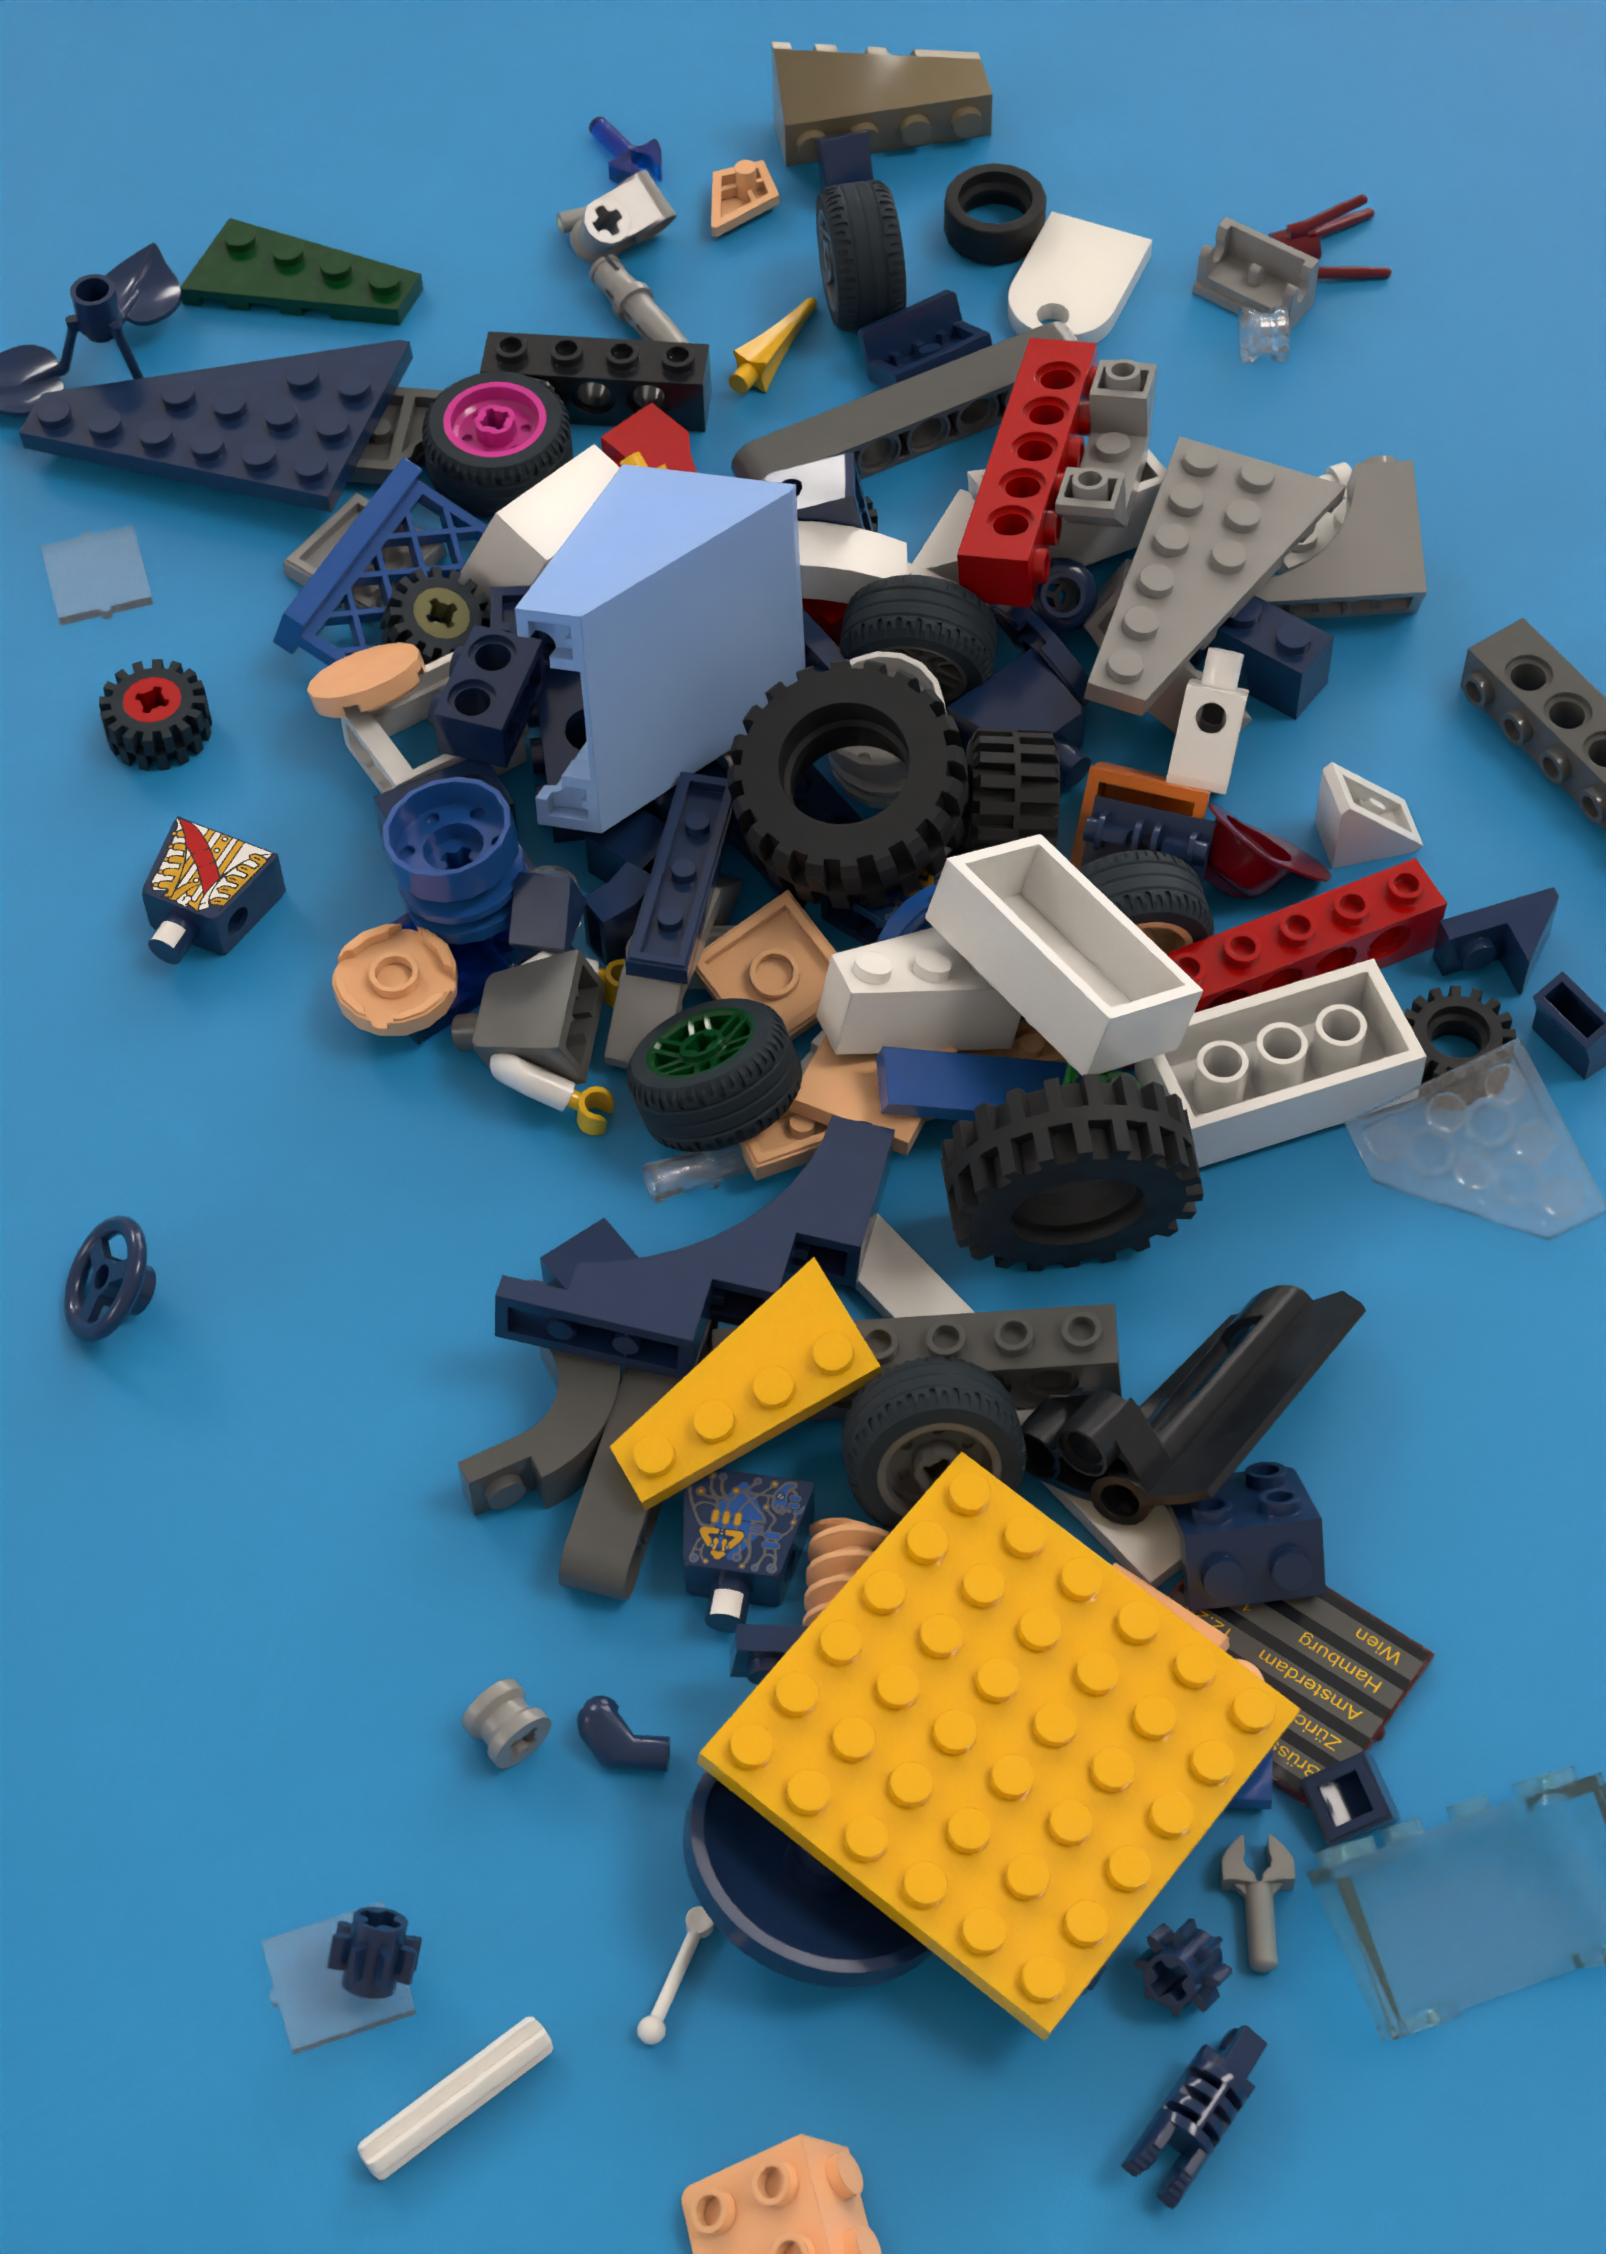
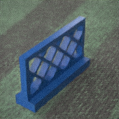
[273,457,488,666]

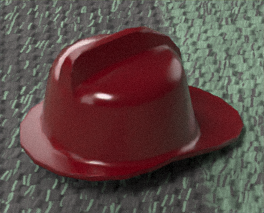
[1204,803,1331,898]

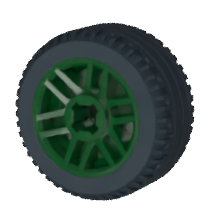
[626,998,802,1152]

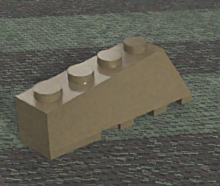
[771,42,993,166]

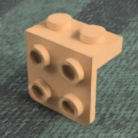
[681,2134,882,2254]

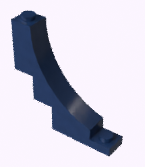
[495,1116,895,1380]

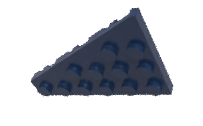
[19,340,413,512]

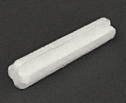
[357,2016,553,2180]

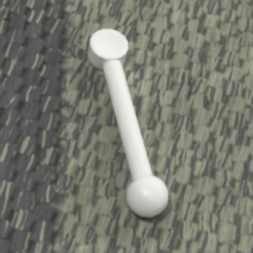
[637,1906,714,2045]

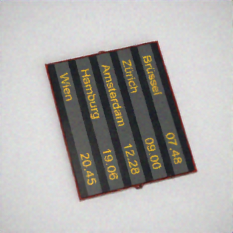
[1166,1578,1435,1810]

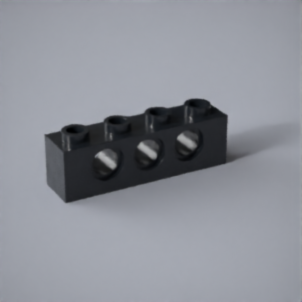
[480,331,712,432]

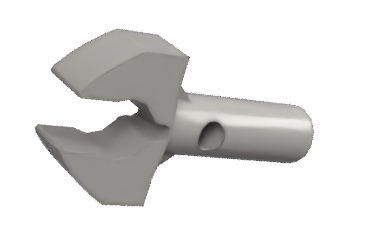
[1220,1834,1295,1973]

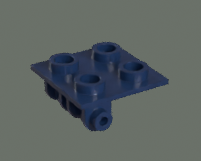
[1081,795,1216,886]

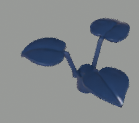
[0,242,182,417]

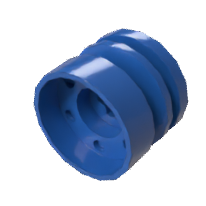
[383,777,530,945]

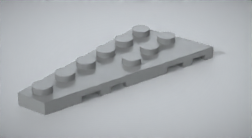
[1084,436,1346,716]

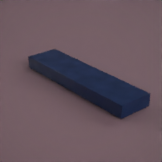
[625,772,735,984]

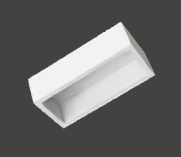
[925,834,1204,1076]

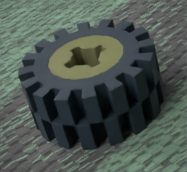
[380,567,490,665]

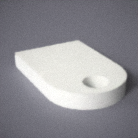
[1008,212,1152,343]

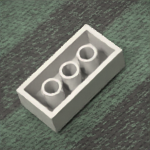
[1134,958,1427,1168]

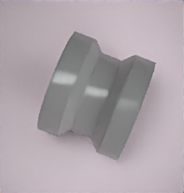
[461,1678,552,1769]

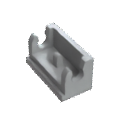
[1193,217,1320,336]

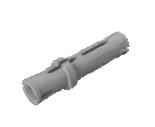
[589,254,690,343]

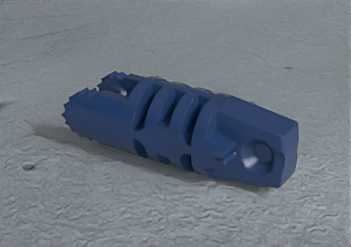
[1121,2025,1267,2209]

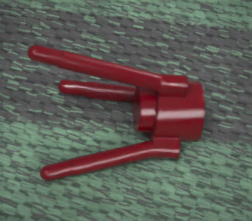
[1268,194,1392,279]

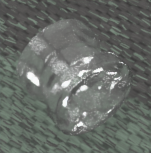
[1238,306,1290,363]

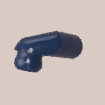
[577,1695,670,1772]

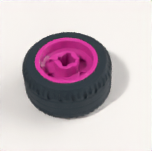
[422,371,573,517]

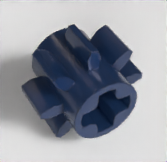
[327,1907,422,1999]
[1134,1918,1233,2017]

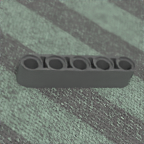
[559,1319,719,1601]

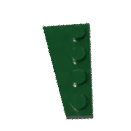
[181,218,423,326]

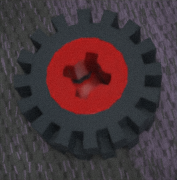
[99,659,212,771]

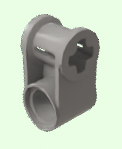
[570,170,677,264]

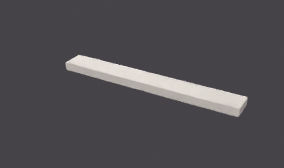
[855,1213,1182,1589]

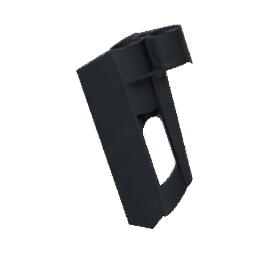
[1021,1285,1366,1525]

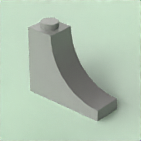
[1255,455,1427,619]

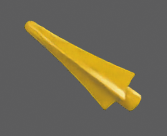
[729,298,817,394]

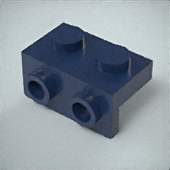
[857,290,993,388]

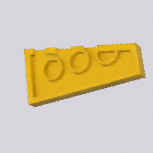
[609,1257,883,1510]

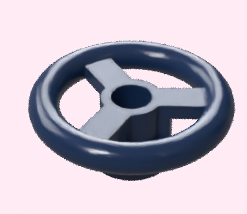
[64,1215,156,1342]

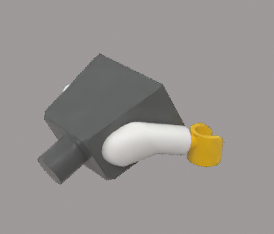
[451,949,625,1136]

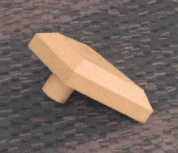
[711,160,780,237]

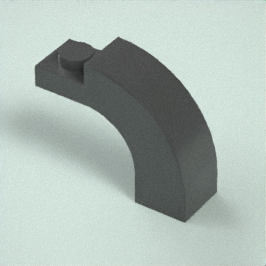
[457,1347,622,1516]

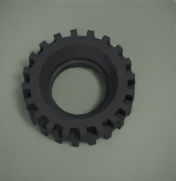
[940,1074,1204,1271]

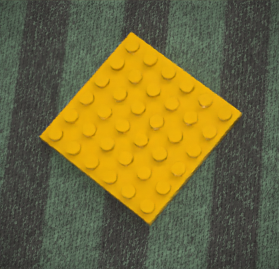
[697,1451,1301,2042]

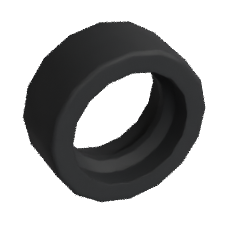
[944,163,1047,264]

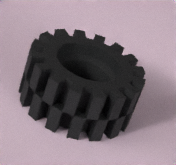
[1404,985,1516,1107]

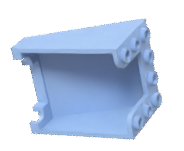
[515,464,806,834]

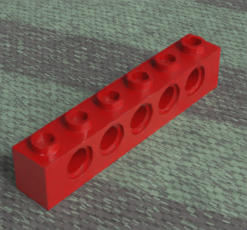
[957,338,1098,608]
[1122,858,1447,1070]

